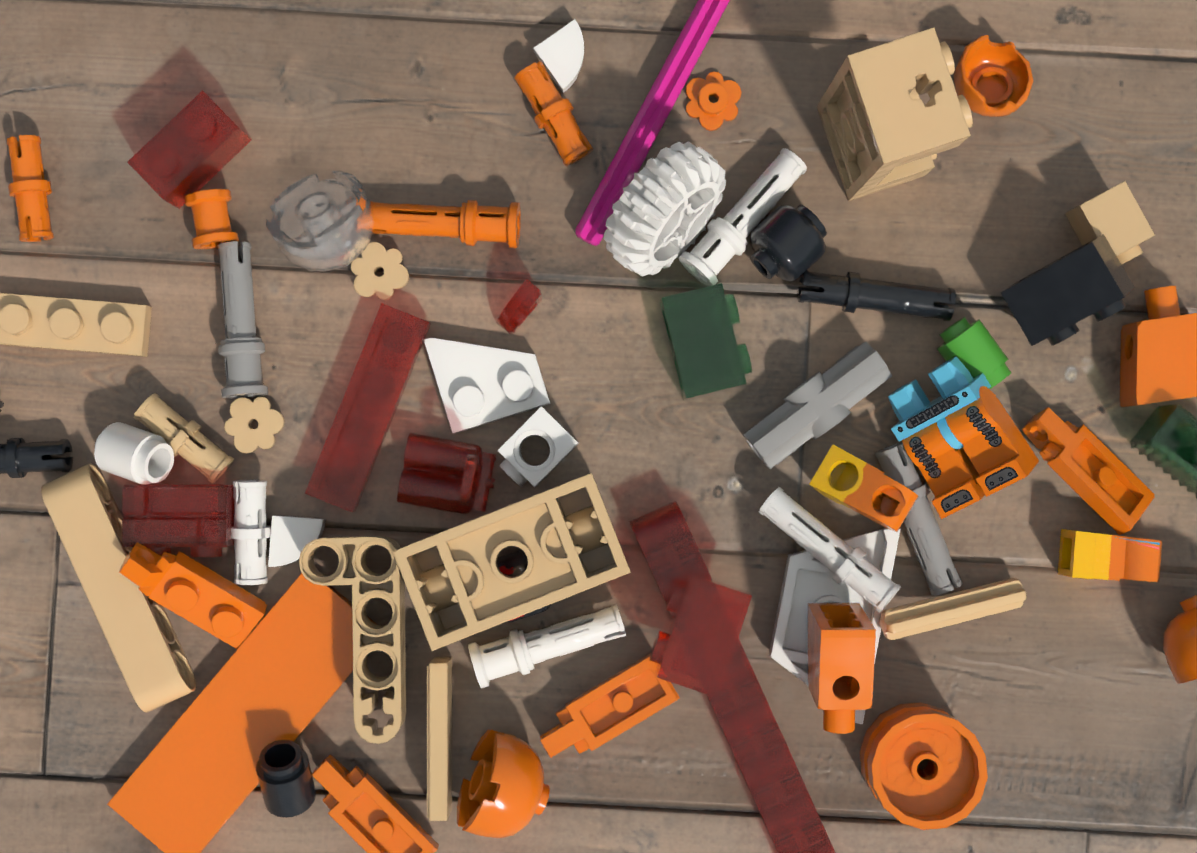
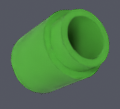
[937,317,1011,389]

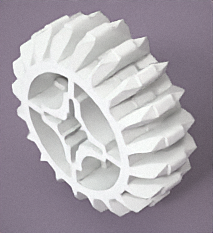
[603,142,726,277]

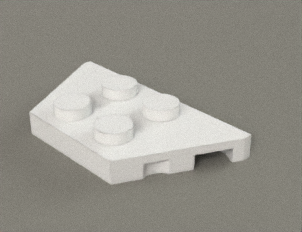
[769,528,901,724]

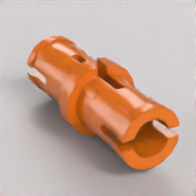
[514,61,593,166]
[6,135,54,242]

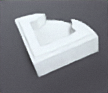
[533,19,584,93]
[268,515,326,567]

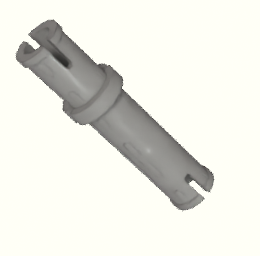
[875,442,963,596]

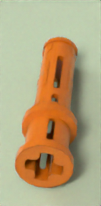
[364,200,521,248]

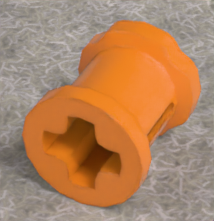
[184,189,239,249]

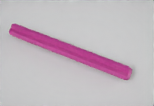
[575,0,730,246]

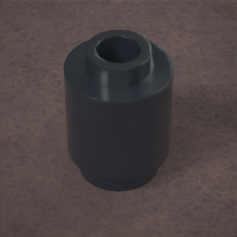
[256,740,316,818]

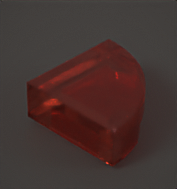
[496,279,542,334]

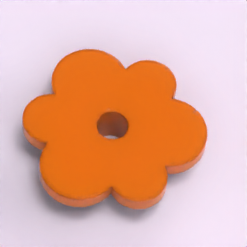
[686,71,741,131]

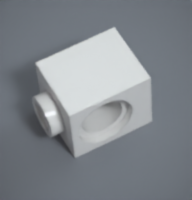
[498,406,579,487]

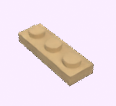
[0,293,152,357]

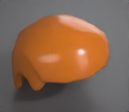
[954,35,1034,117]

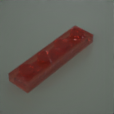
[305,303,431,513]

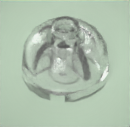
[266,171,374,271]

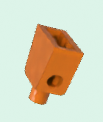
[1120,286,1197,407]
[808,603,876,734]

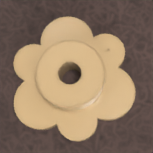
[351,242,409,300]
[224,397,285,453]

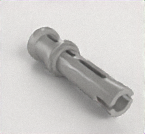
[217,241,268,399]

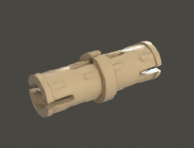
[133,393,234,484]

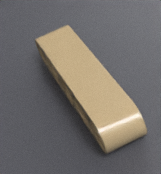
[41,463,196,713]

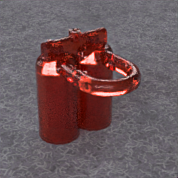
[397,432,497,514]

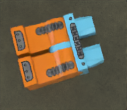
[888,356,1039,519]

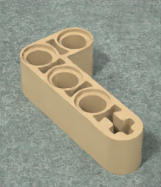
[299,536,406,744]

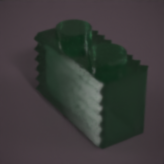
[1130,404,1197,498]

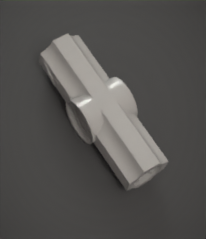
[742,341,892,469]

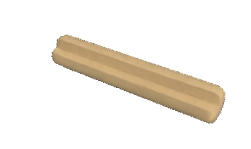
[879,578,1026,640]

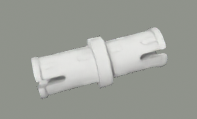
[229,480,271,585]

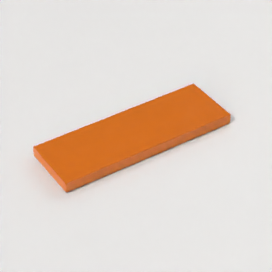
[107,573,377,853]

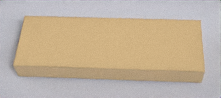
[427,657,452,821]

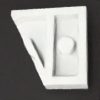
[424,338,551,434]

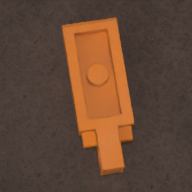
[1022,407,1155,535]
[119,542,267,649]
[540,652,680,758]
[312,754,439,853]

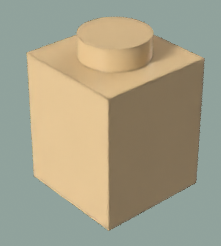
[1065,181,1155,265]

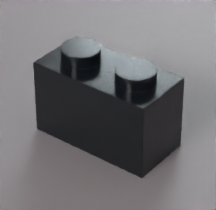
[1001,234,1135,346]

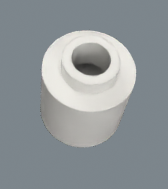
[94,422,174,485]

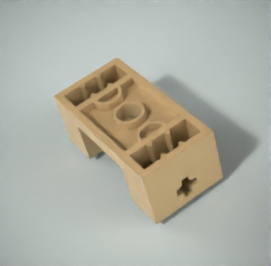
[817,28,973,201]
[393,473,631,651]

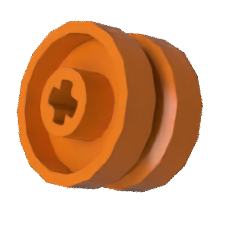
[860,702,988,830]

